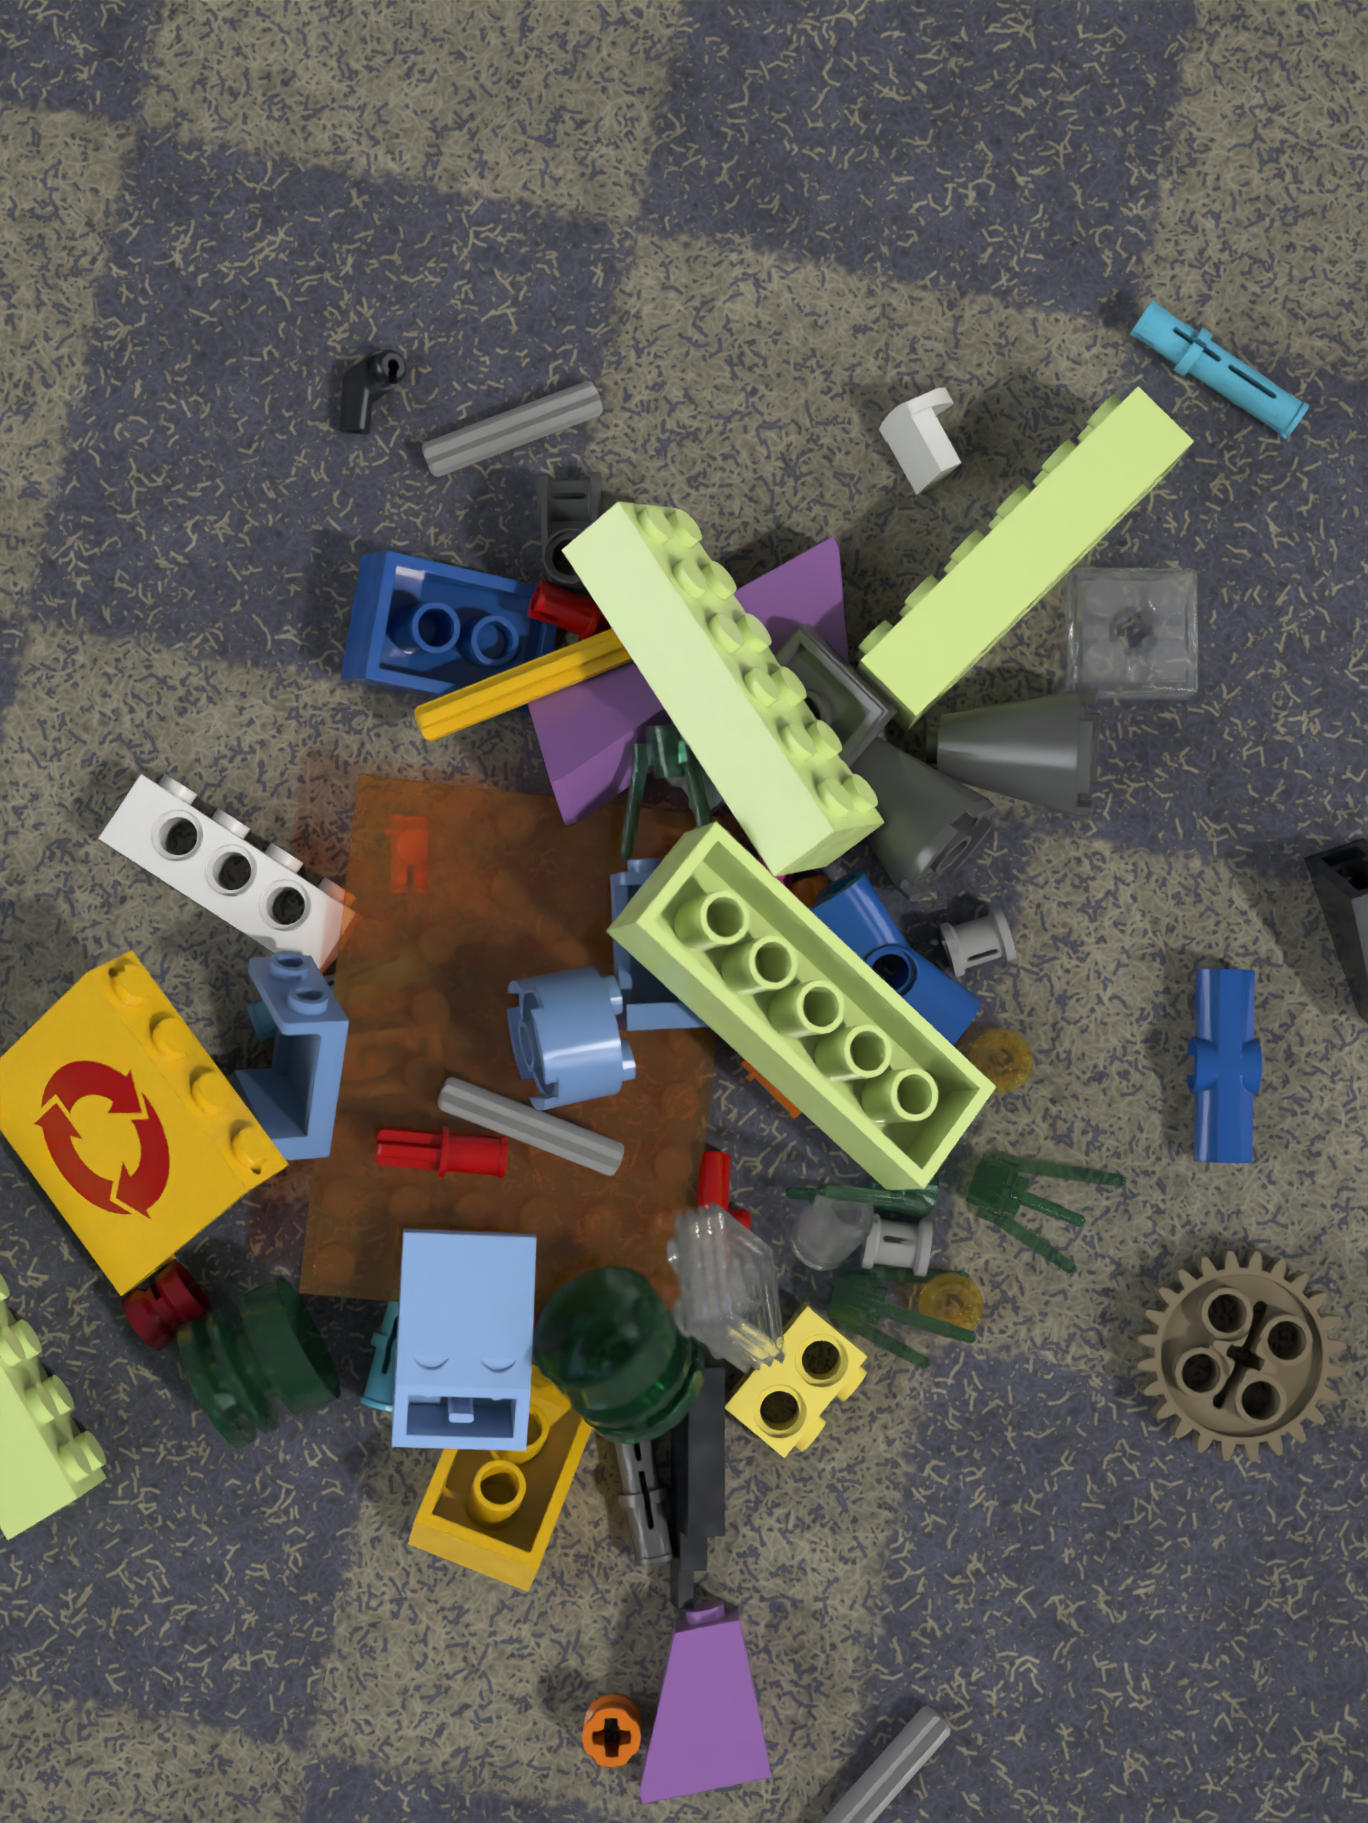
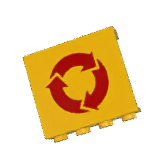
[0,950,289,1296]

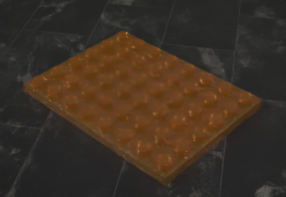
[299,773,739,1328]

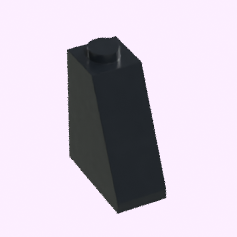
[1304,838,1368,1024]

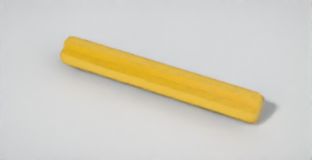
[414,628,633,742]

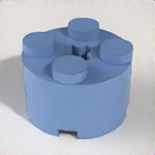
[507,965,635,1111]

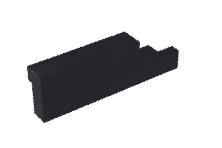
[670,1360,725,1609]

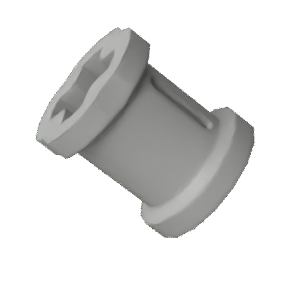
[938,905,1017,978]
[860,1211,933,1277]

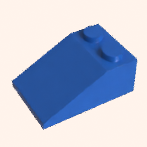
[340,550,557,714]

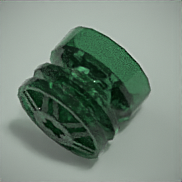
[532,1265,705,1445]
[177,1275,341,1450]

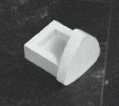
[879,387,962,495]

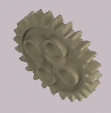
[1132,1248,1347,1462]

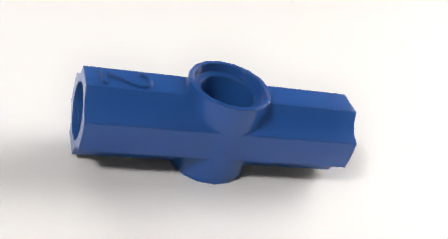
[1187,969,1262,1163]

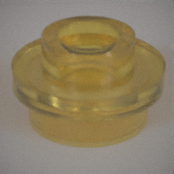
[968,1029,1033,1093]
[918,1273,983,1338]

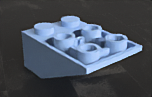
[392,1228,536,1451]

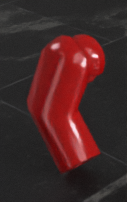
[697,1151,750,1246]

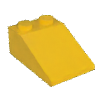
[408,1364,605,1592]

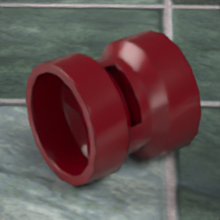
[121,1261,212,1351]

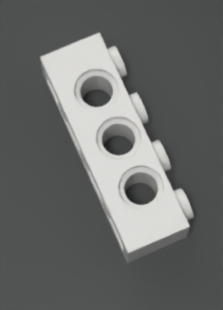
[98,774,363,977]

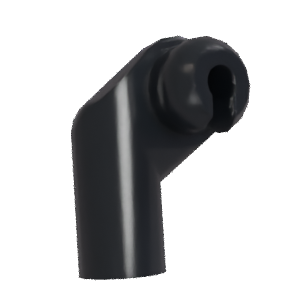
[339,350,406,435]

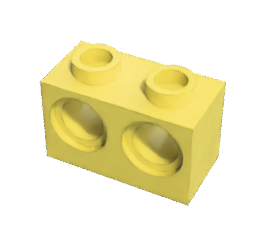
[725,1301,868,1458]

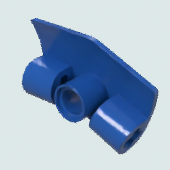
[808,870,981,1045]

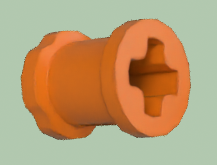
[582,1693,642,1768]

